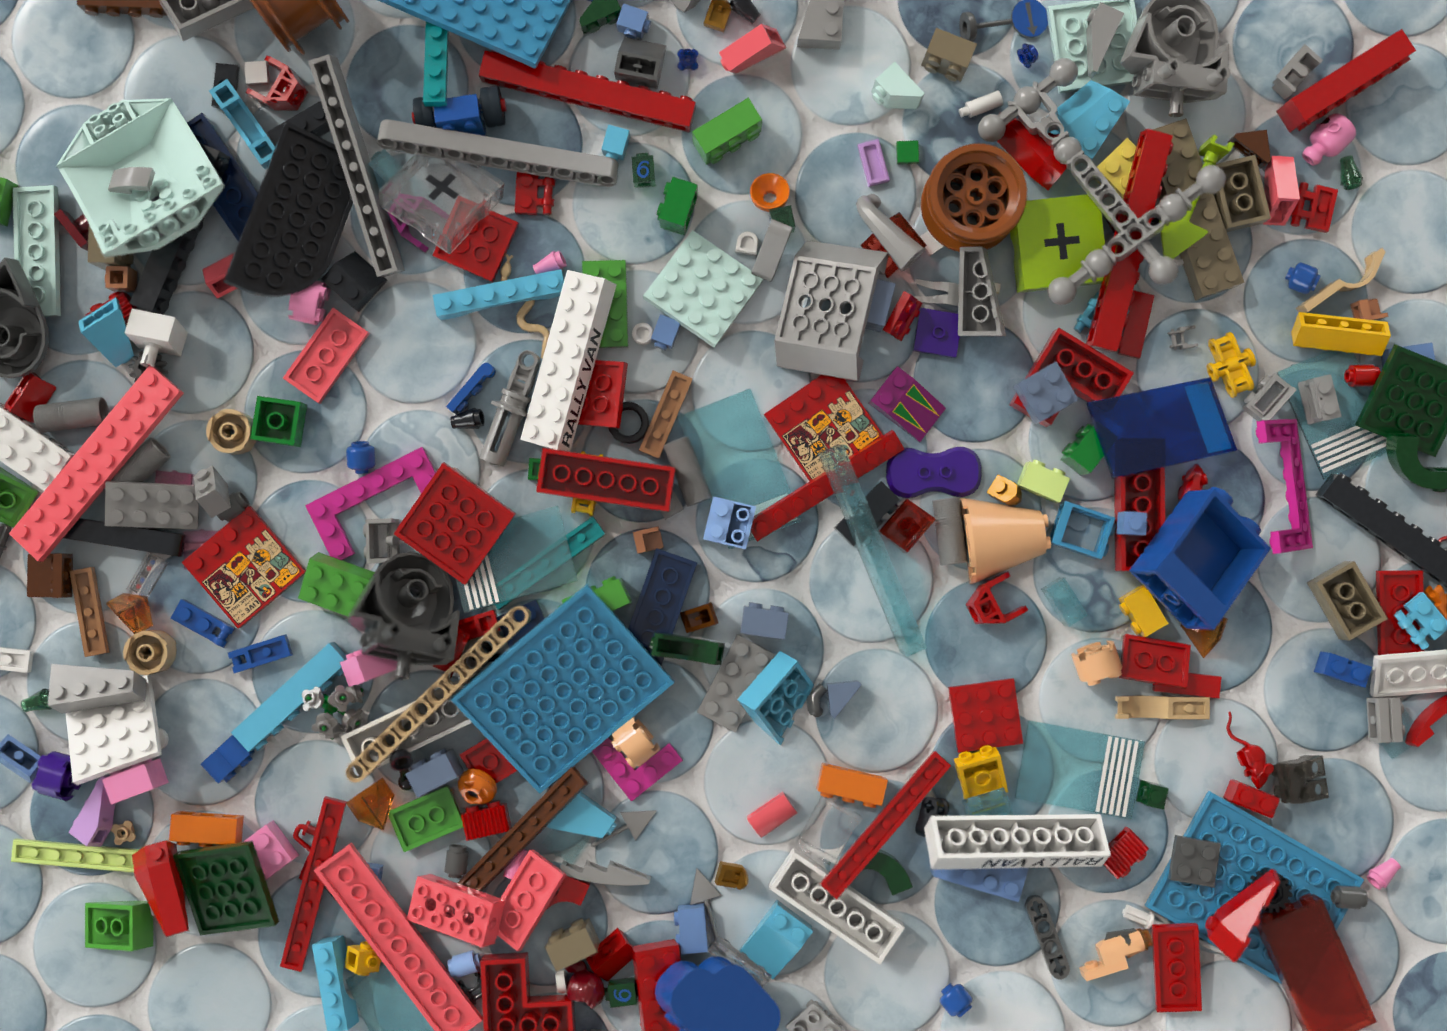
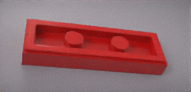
[1118,290,1155,359]
[1152,673,1222,698]

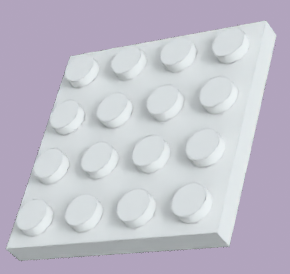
[66,675,162,785]

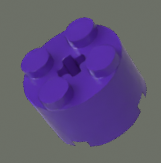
[32,751,82,801]

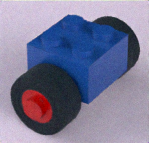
[412,86,507,136]

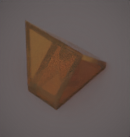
[106,593,153,634]
[1180,617,1228,659]
[347,778,395,830]

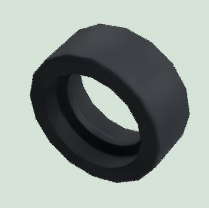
[608,402,649,444]

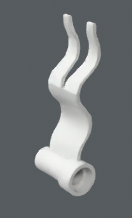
[914,279,1001,307]

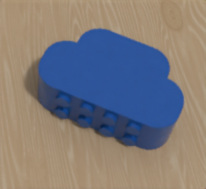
[655,956,780,1031]

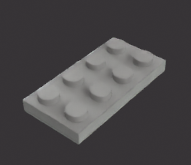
[105,481,199,529]
[697,634,776,732]

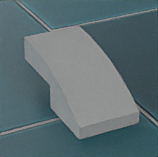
[108,167,155,194]

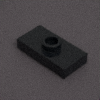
[211,63,240,108]

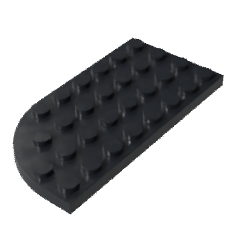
[223,121,353,297]

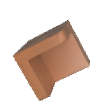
[1350,299,1389,321]
[633,526,664,554]

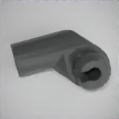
[807,683,827,717]

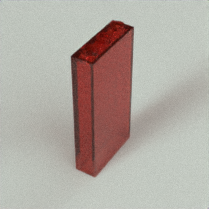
[1256,893,1377,1031]

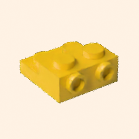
[954,745,1008,804]

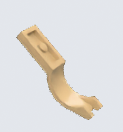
[1296,248,1385,313]
[1115,695,1210,719]

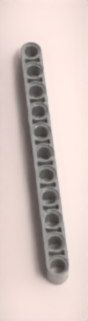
[377,120,618,187]

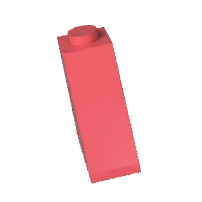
[719,24,786,74]
[1263,156,1300,226]

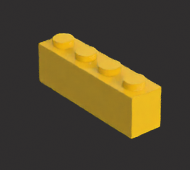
[1291,312,1391,356]

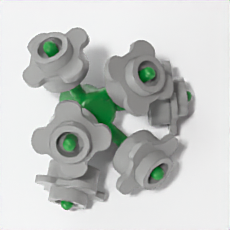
[302,684,364,740]

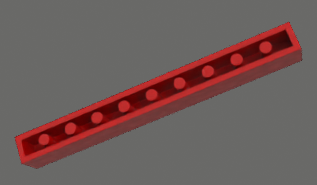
[478,50,696,133]
[1086,129,1173,353]

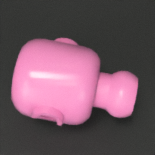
[1302,113,1356,166]

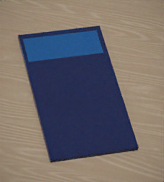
[1087,377,1237,479]

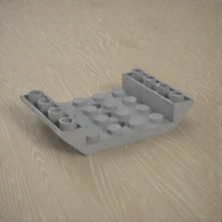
[774,241,889,382]

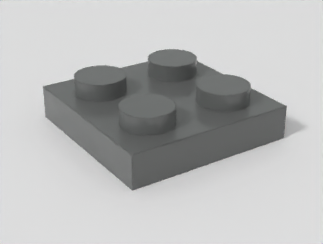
[1168,835,1221,887]

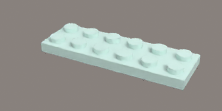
[13,185,61,317]

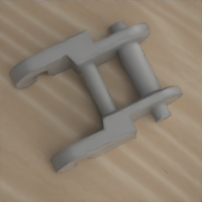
[1167,325,1198,350]

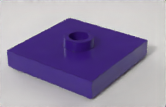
[913,308,960,358]

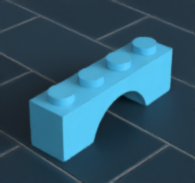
[209,79,275,170]
[312,935,359,1031]

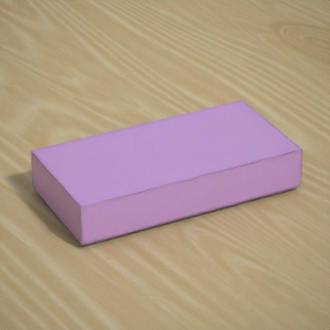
[857,139,890,187]

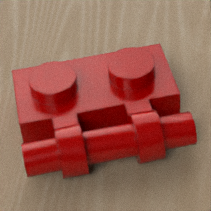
[515,172,555,215]
[1290,182,1338,233]
[883,291,922,342]

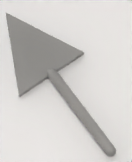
[591,810,657,847]
[690,868,721,941]

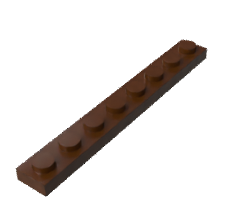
[458,767,589,892]

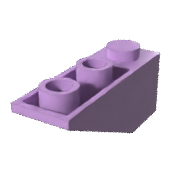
[69,775,115,847]

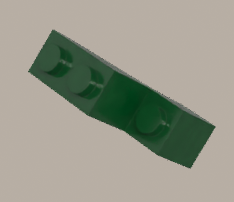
[579,0,621,34]
[650,633,725,665]

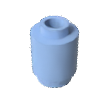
[448,950,481,978]

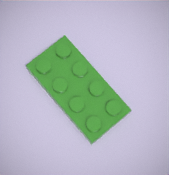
[582,260,628,348]

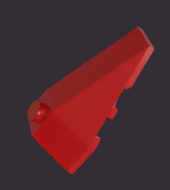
[997,112,1067,191]
[132,840,189,937]
[1205,869,1280,963]

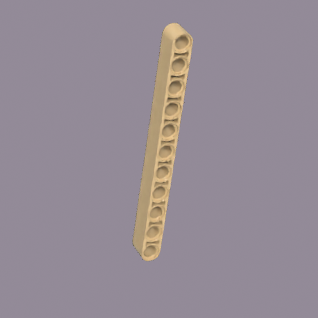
[345,606,531,783]

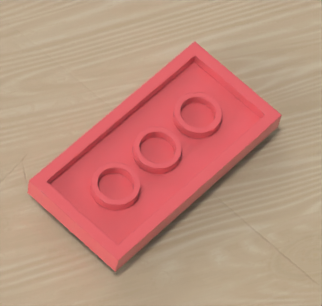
[283,308,370,404]
[497,849,567,951]

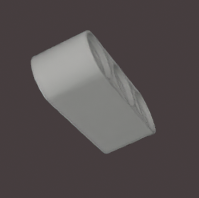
[751,219,793,282]

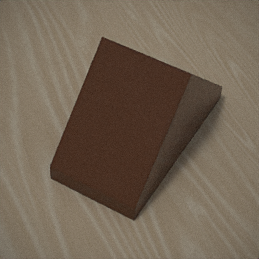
[1227,130,1271,168]
[680,602,719,633]

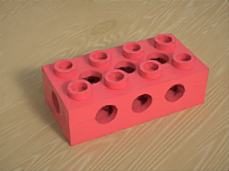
[407,874,506,947]

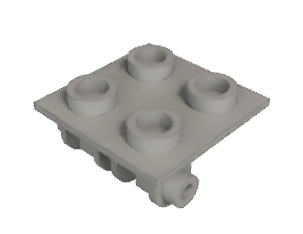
[785,999,844,1031]

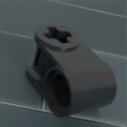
[915,797,949,837]

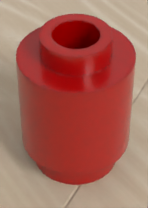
[1344,364,1380,387]

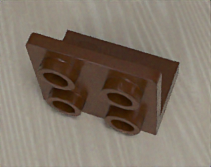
[27,554,73,598]

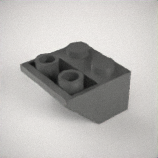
[614,37,667,88]

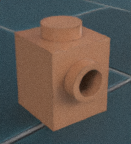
[105,266,138,293]

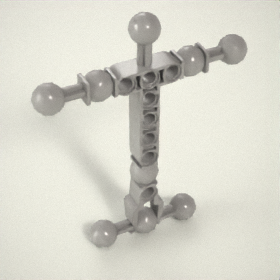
[978,58,1226,305]

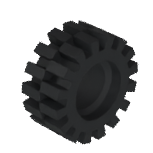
[1247,870,1292,913]

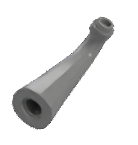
[856,194,925,272]

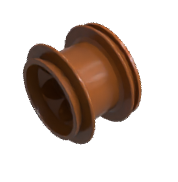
[250,0,349,55]
[921,143,1027,252]

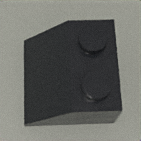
[321,251,388,312]

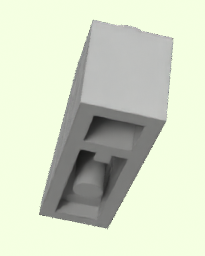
[1086,2,1124,79]

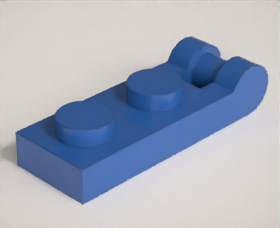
[446,363,496,414]
[170,599,235,648]
[228,634,293,674]

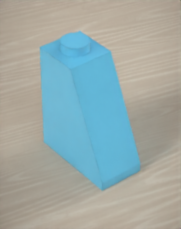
[79,297,134,367]
[547,792,617,838]

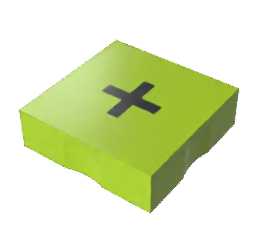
[1010,194,1105,293]

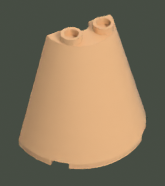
[959,498,1051,584]

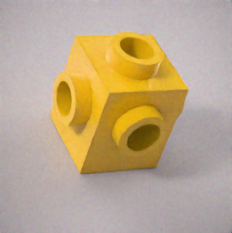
[344,941,382,976]

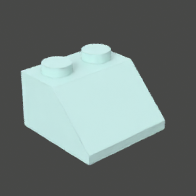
[871,62,925,109]

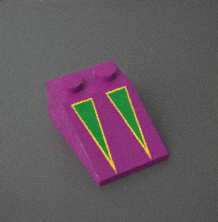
[869,366,946,443]

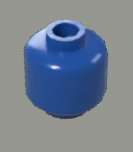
[1285,262,1321,294]
[346,441,376,474]
[940,983,973,1018]

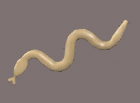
[500,254,550,359]

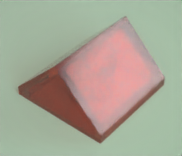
[879,498,936,553]

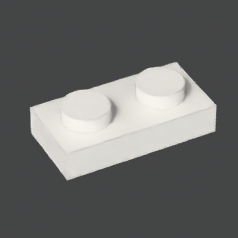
[0,647,34,673]

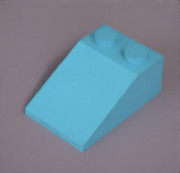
[738,900,813,979]

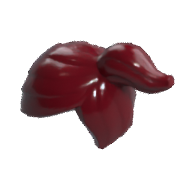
[565,960,605,1009]

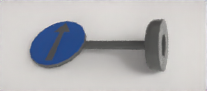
[959,0,1048,42]

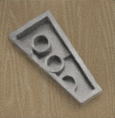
[797,0,844,50]
[958,247,1006,337]
[48,664,146,714]

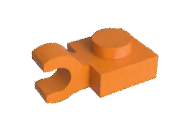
[1424,585,1447,620]

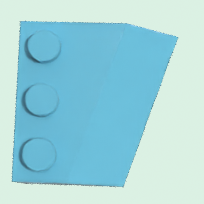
[1047,80,1130,160]
[737,651,814,745]

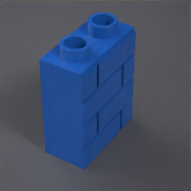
[1129,487,1271,630]

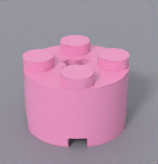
[289,281,331,325]

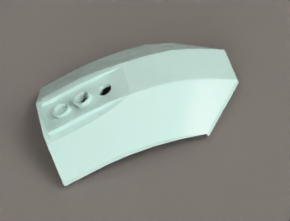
[56,98,224,257]

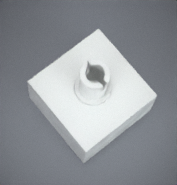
[125,309,188,367]

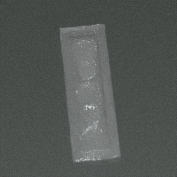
[708,936,772,987]

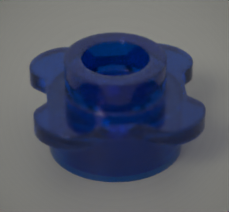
[1017,43,1038,68]
[677,49,698,71]

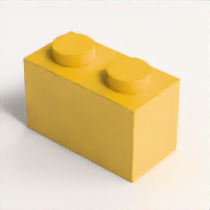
[1118,585,1169,637]

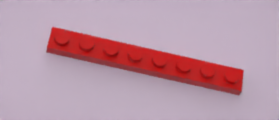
[750,430,904,542]
[819,751,951,900]
[280,796,347,972]

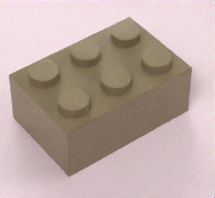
[1213,155,1271,232]
[1307,561,1387,641]

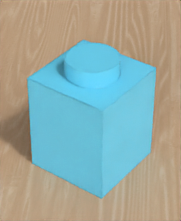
[601,124,630,161]

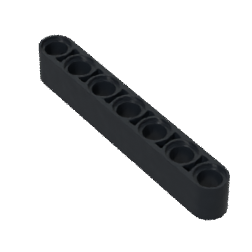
[64,518,186,557]

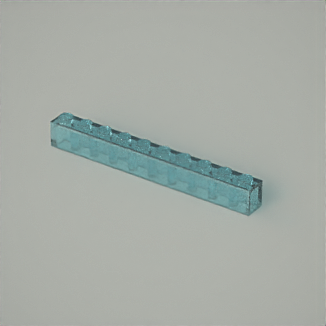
[818,445,927,657]

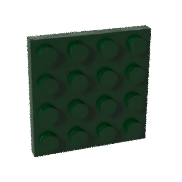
[1355,344,1447,457]
[173,841,279,936]

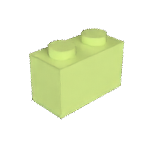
[1017,460,1070,503]

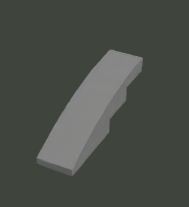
[560,860,651,886]

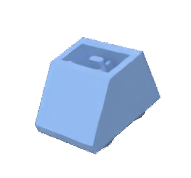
[703,496,756,549]

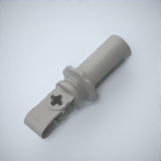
[479,350,541,467]

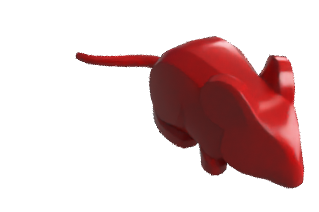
[1177,463,1208,501]
[1226,711,1274,789]

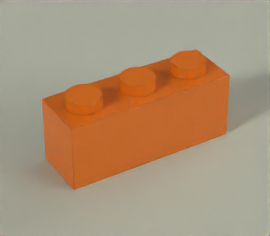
[816,763,888,808]
[169,811,244,847]

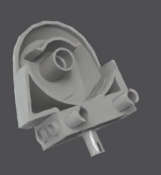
[1120,0,1231,117]

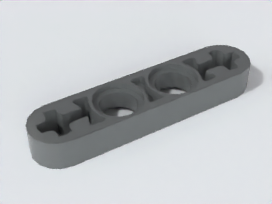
[1025,895,1070,979]

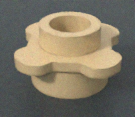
[111,820,136,845]

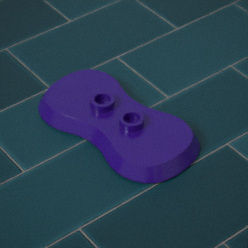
[886,447,982,498]

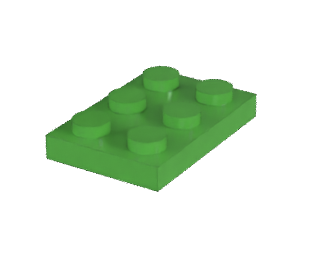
[387,785,463,852]

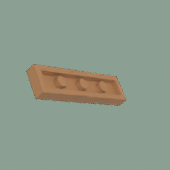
[639,370,693,459]
[70,567,110,657]

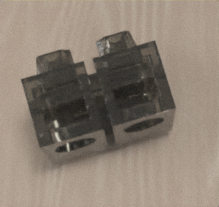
[1271,755,1329,804]

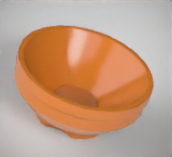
[750,173,790,212]
[458,769,497,805]

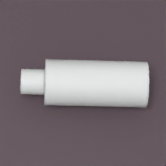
[959,90,1003,118]

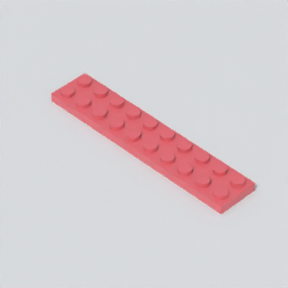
[9,365,184,562]
[314,842,483,1031]

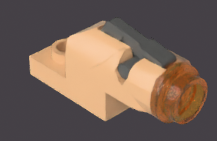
[1079,928,1153,981]

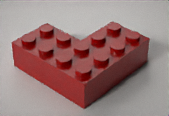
[1009,328,1134,427]
[480,952,576,1031]

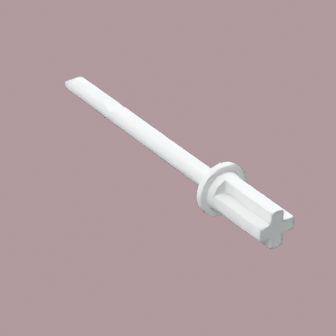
[1122,905,1223,954]

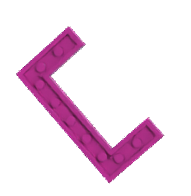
[1256,419,1313,554]
[305,447,436,561]
[592,737,683,801]

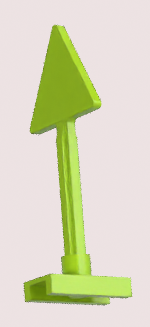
[1159,135,1234,259]

